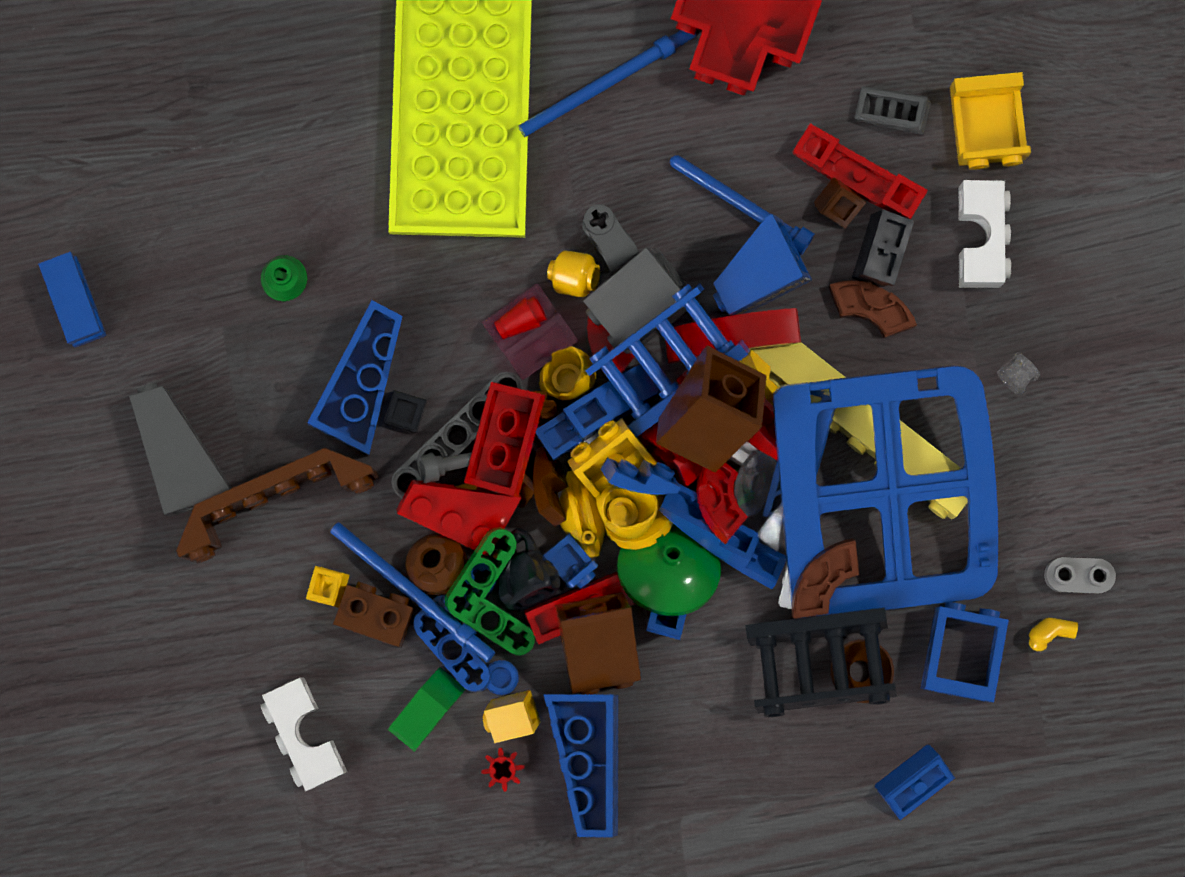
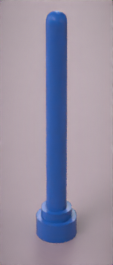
[670,155,815,256]

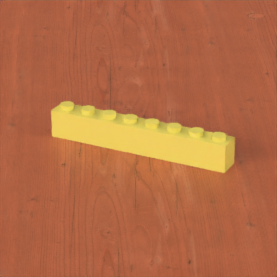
[750,343,968,519]

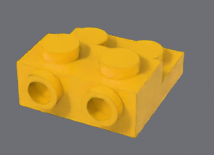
[567,418,657,498]

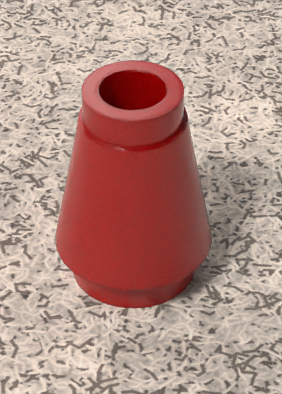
[494,296,548,340]

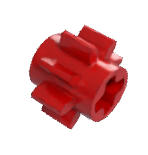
[481,747,525,791]

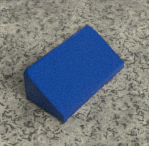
[875,745,955,820]

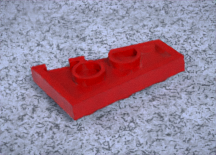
[396,480,521,557]

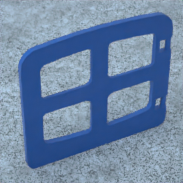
[772,365,998,618]

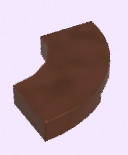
[829,281,917,338]
[792,538,859,619]

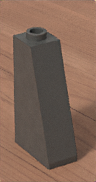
[129,383,232,517]

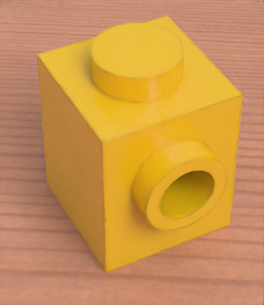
[483,690,541,743]

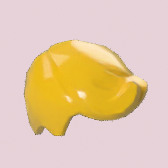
[539,346,596,401]
[596,486,658,539]

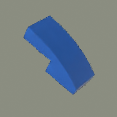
[601,457,681,495]

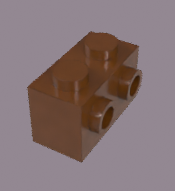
[333,581,415,648]

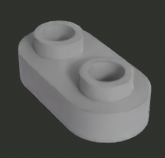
[1044,557,1116,594]

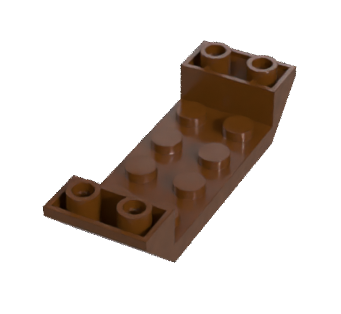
[176,448,380,564]

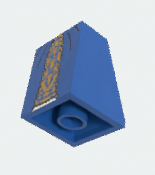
[713,214,812,315]

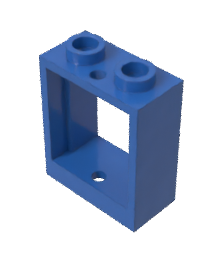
[920,601,1009,703]

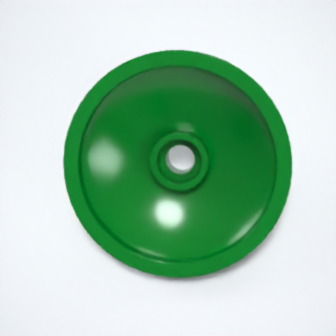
[617,523,721,616]

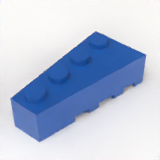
[307,300,402,456]
[544,694,618,837]

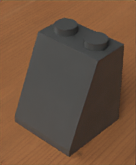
[583,248,701,354]

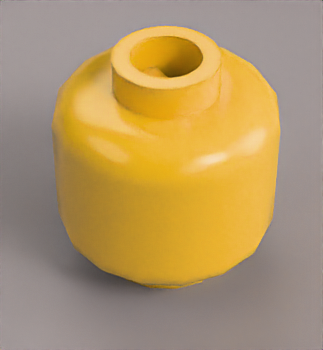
[547,250,600,297]

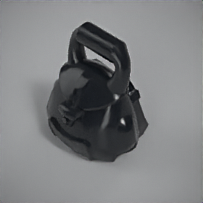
[494,528,560,612]

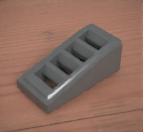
[854,86,931,135]

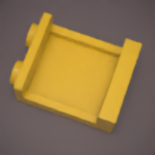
[950,72,1031,170]

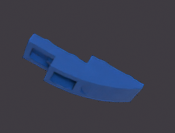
[535,364,661,461]

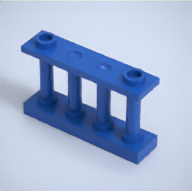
[585,284,750,437]

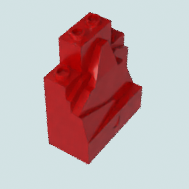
[671,0,822,96]

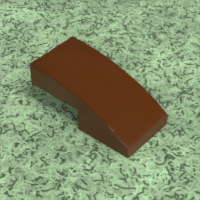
[533,446,568,526]

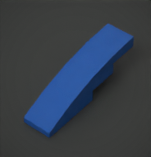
[659,484,787,589]

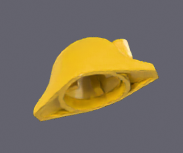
[559,471,606,558]

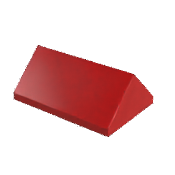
[464,382,546,498]

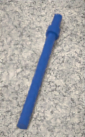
[518,30,696,137]
[330,522,495,663]

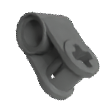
[582,204,639,273]

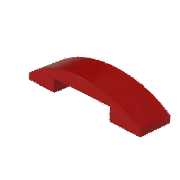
[793,123,928,219]
[665,308,801,364]

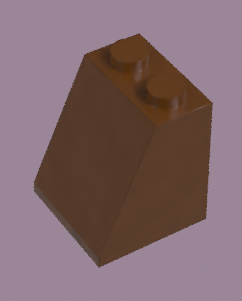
[656,345,767,472]
[555,592,641,695]

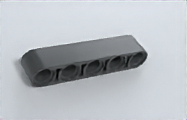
[391,371,523,498]

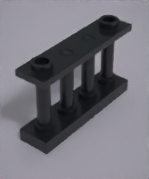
[745,607,897,718]

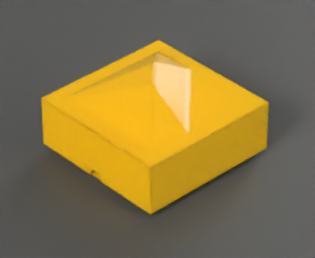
[306,566,349,608]

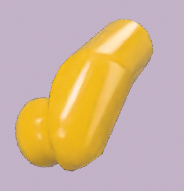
[1028,617,1078,651]

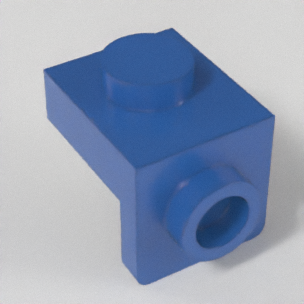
[542,533,598,588]

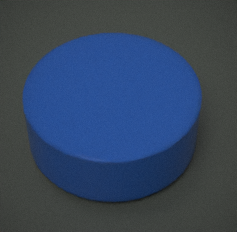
[487,660,519,695]

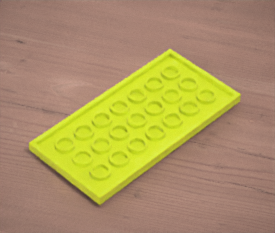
[388,0,532,238]

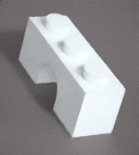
[958,180,1011,288]
[261,677,347,791]

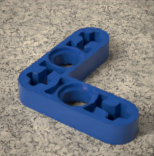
[413,563,498,693]

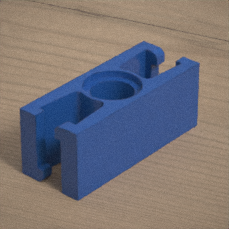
[38,251,107,348]

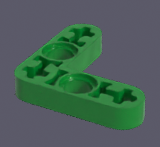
[445,527,535,655]

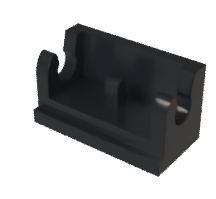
[852,210,914,287]

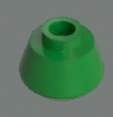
[261,255,307,301]

